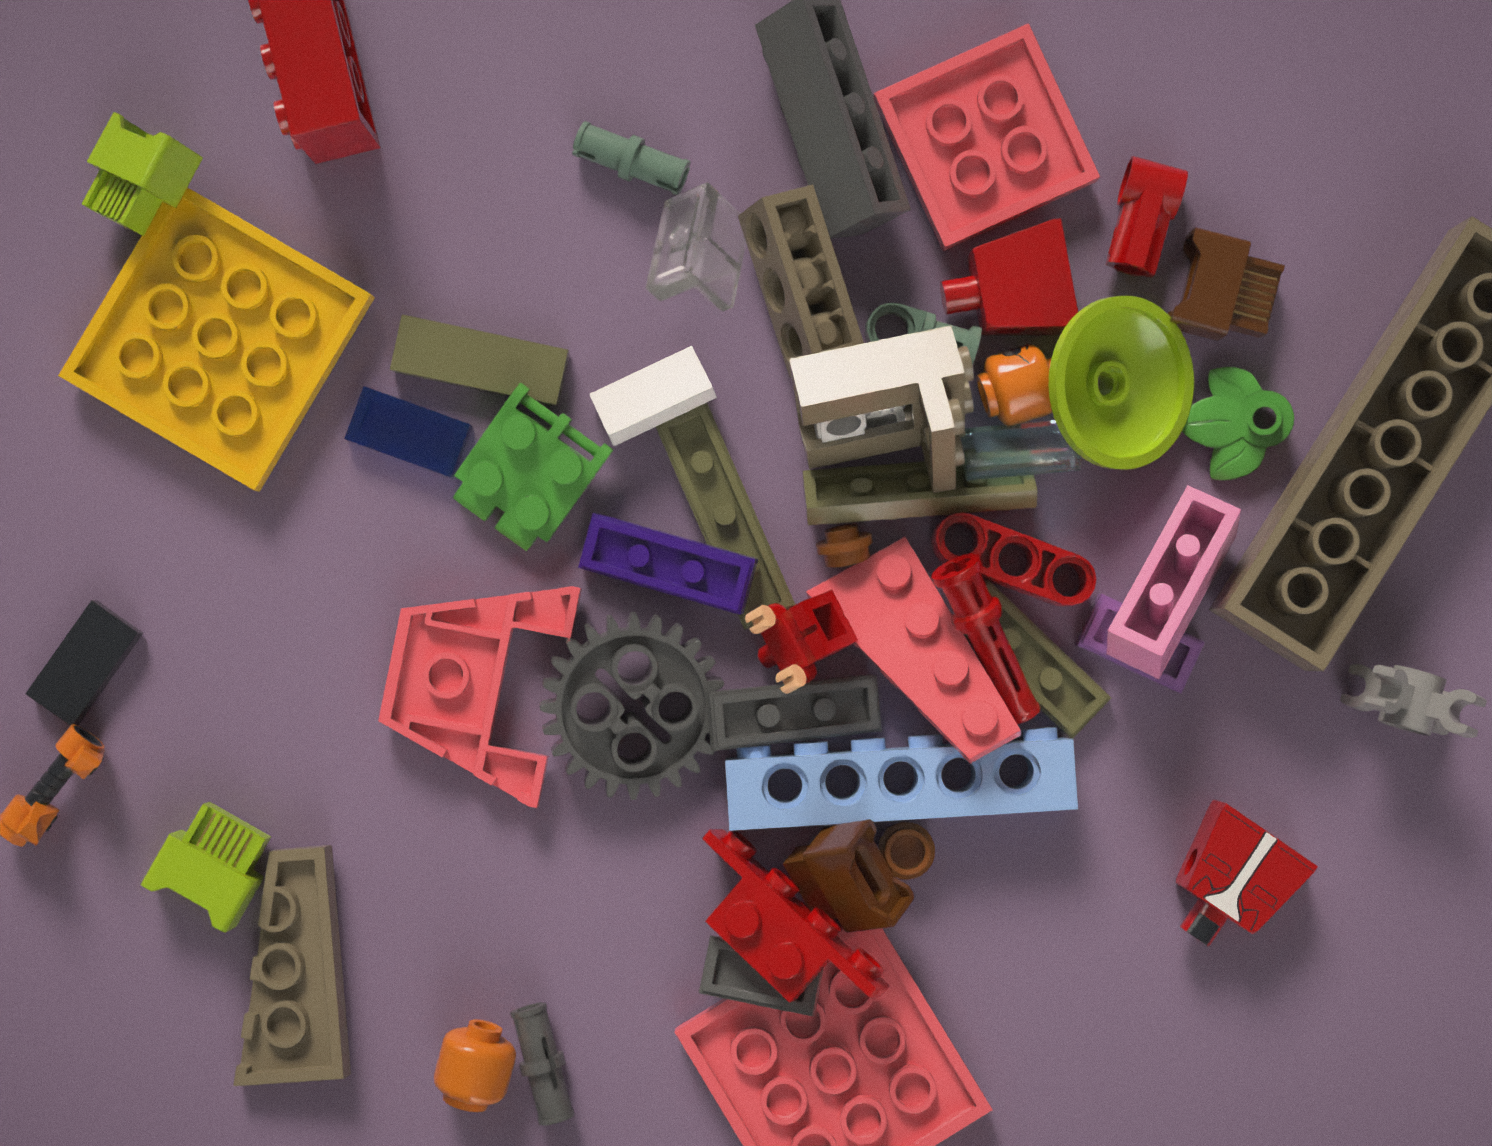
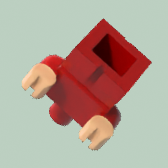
[745,590,858,694]

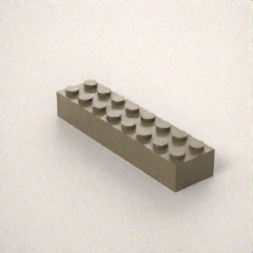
[1209,216,1492,672]

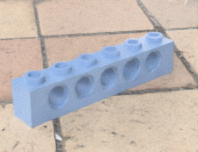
[725,727,1078,831]

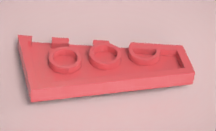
[806,536,1021,763]

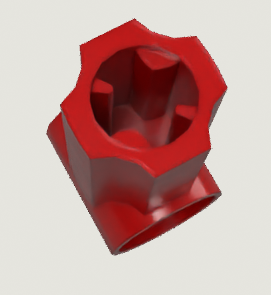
[1105,156,1188,278]

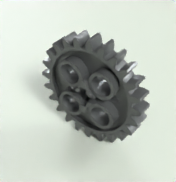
[539,612,724,800]

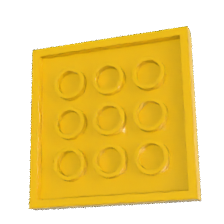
[58,187,375,492]

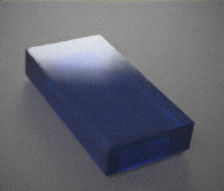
[344,386,473,479]

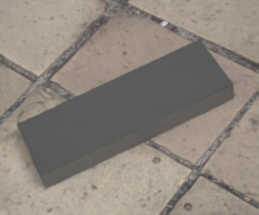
[705,674,882,751]

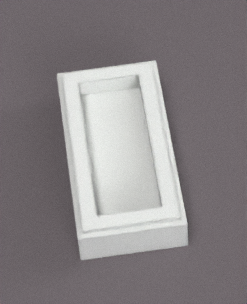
[590,346,717,446]

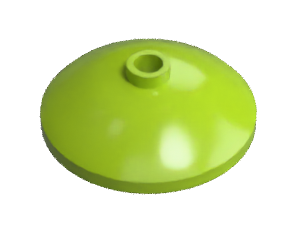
[1048,296,1194,470]

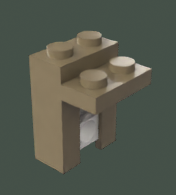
[790,325,974,494]

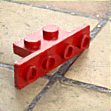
[702,829,890,1003]

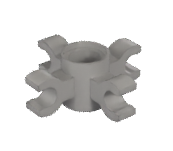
[1340,664,1487,738]

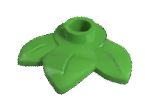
[1182,367,1294,481]

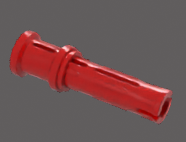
[931,554,1041,724]

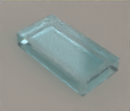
[960,420,1082,480]

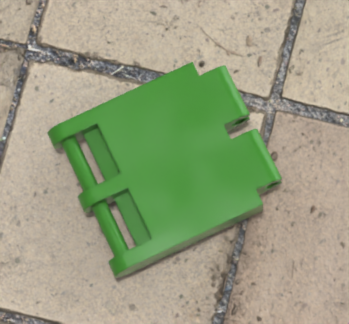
[453,383,614,552]

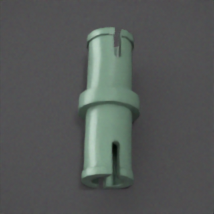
[572,121,691,196]

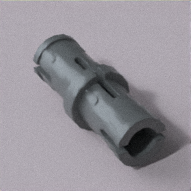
[510,1002,575,1126]

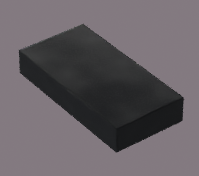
[25,600,143,726]

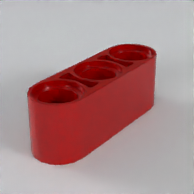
[931,513,1097,607]

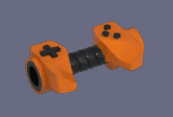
[0,724,105,847]

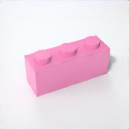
[1107,485,1241,679]

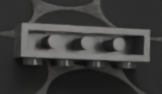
[755,0,911,239]

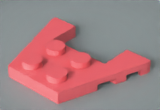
[378,586,582,808]

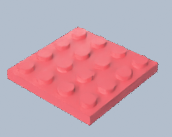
[675,926,992,1146]

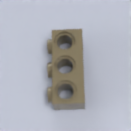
[738,184,864,378]

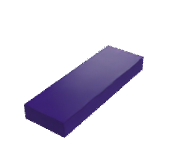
[578,513,758,615]

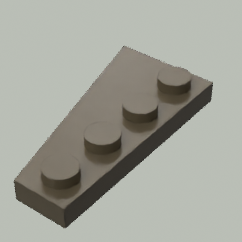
[233,845,351,1086]

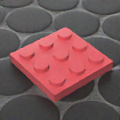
[873,23,1100,251]

